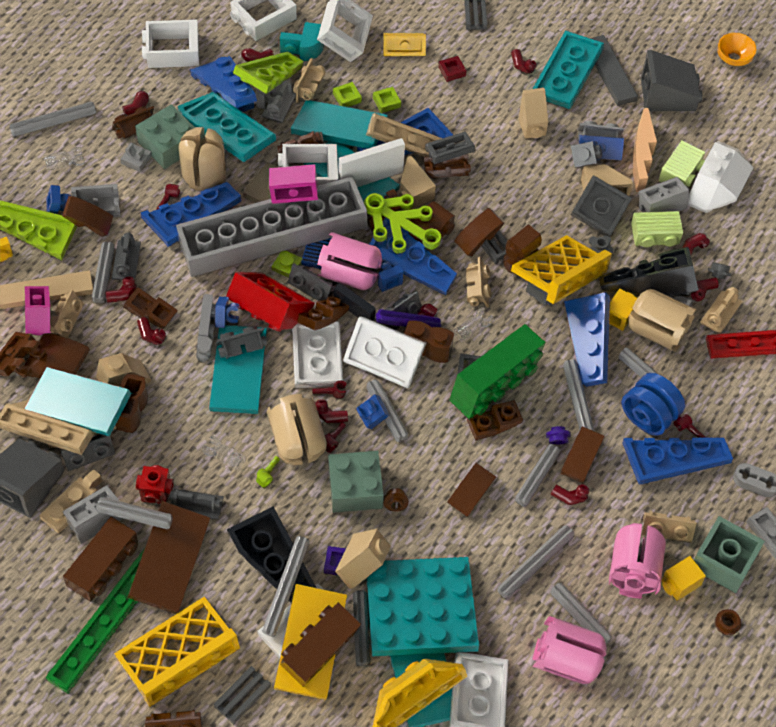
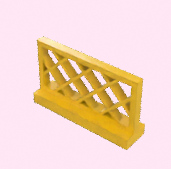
[511,235,612,304]
[114,596,240,707]

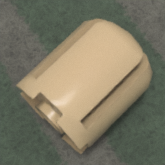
[179,127,226,191]
[628,289,697,352]
[267,394,327,465]

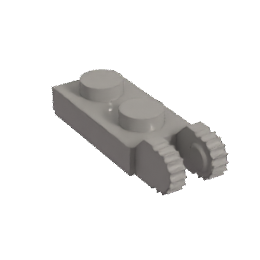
[196,294,216,363]

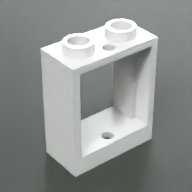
[230,0,297,41]
[317,0,373,62]
[142,20,199,68]
[278,144,338,186]

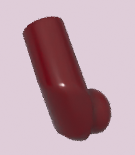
[241,48,274,62]
[511,49,537,74]
[682,233,710,255]
[106,276,137,303]
[690,277,719,302]
[137,317,166,345]
[551,484,590,505]

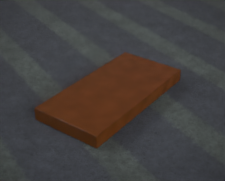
[127,501,210,614]

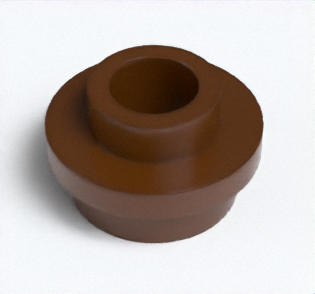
[383,488,409,512]
[715,609,741,635]

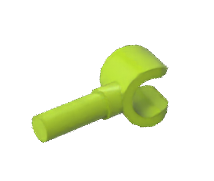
[256,456,280,488]

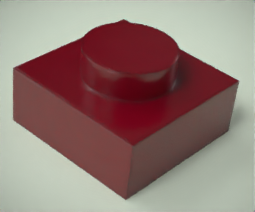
[438,56,467,82]

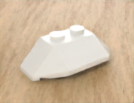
[688,141,753,213]

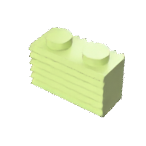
[659,140,705,187]
[631,211,683,247]

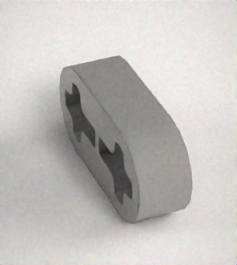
[733,463,776,497]

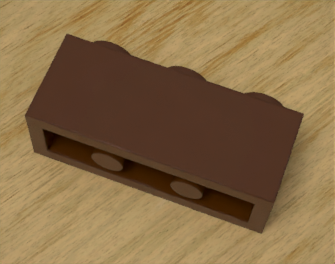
[63,517,138,602]
[280,602,361,687]

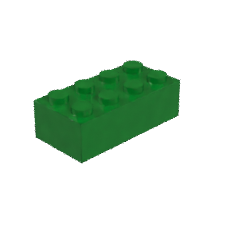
[449,324,546,420]

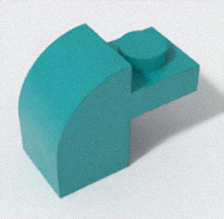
[280,22,324,61]

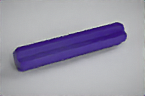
[376,309,442,328]

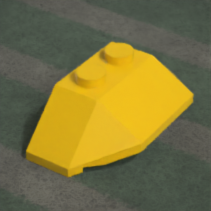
[372,659,468,727]

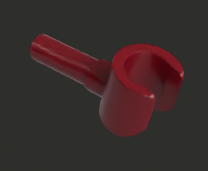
[156,184,180,210]
[418,304,438,317]
[312,380,347,399]
[673,414,707,438]
[325,422,346,453]

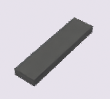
[590,35,638,106]

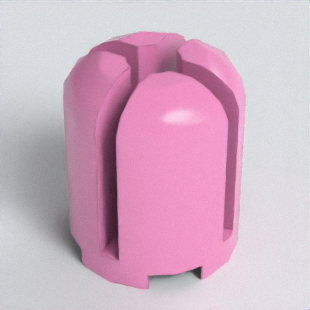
[317,232,383,290]
[609,523,666,599]
[532,616,607,684]

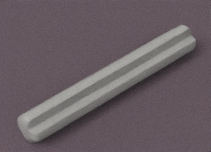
[10,102,96,137]
[563,359,595,431]
[498,525,574,599]
[262,536,309,637]

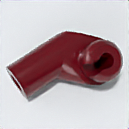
[122,91,149,116]
[315,399,348,424]

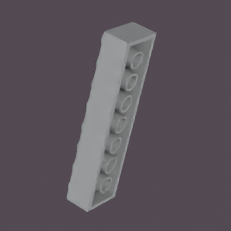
[176,176,367,277]

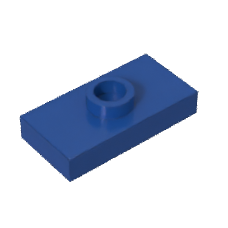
[579,135,624,160]

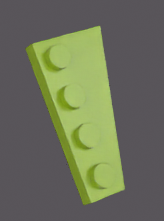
[233,52,304,94]

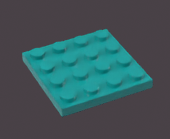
[367,557,479,656]

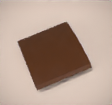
[24,333,90,378]

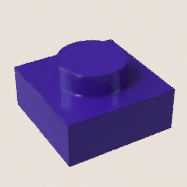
[324,546,346,576]

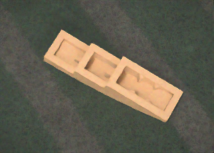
[633,108,657,192]

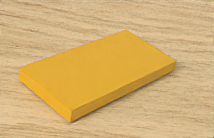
[274,584,347,700]

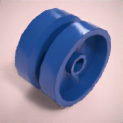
[621,373,686,436]

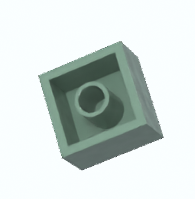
[136,104,195,169]
[328,451,384,513]
[694,516,765,593]

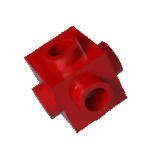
[136,465,174,504]

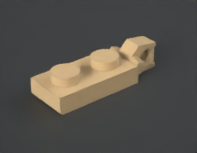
[39,469,103,534]

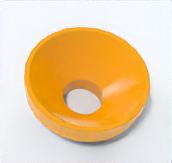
[717,33,757,66]

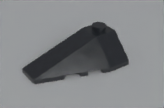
[599,247,698,295]
[227,506,317,603]

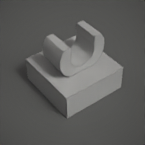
[256,87,279,109]
[120,143,152,172]

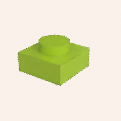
[333,82,362,107]
[373,86,401,113]
[271,251,303,278]

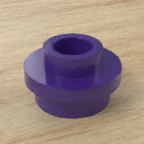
[546,426,571,445]

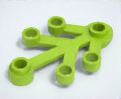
[364,193,441,254]

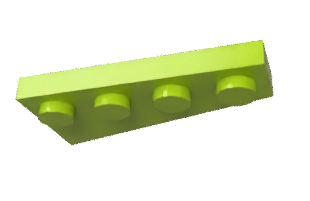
[0,200,77,260]

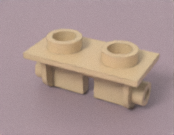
[293,58,325,103]
[466,257,492,307]
[700,287,743,334]
[50,290,84,338]
[641,510,697,543]

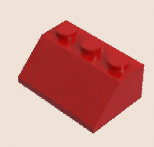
[226,272,315,331]

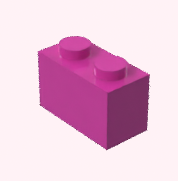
[269,164,318,204]
[25,286,50,335]

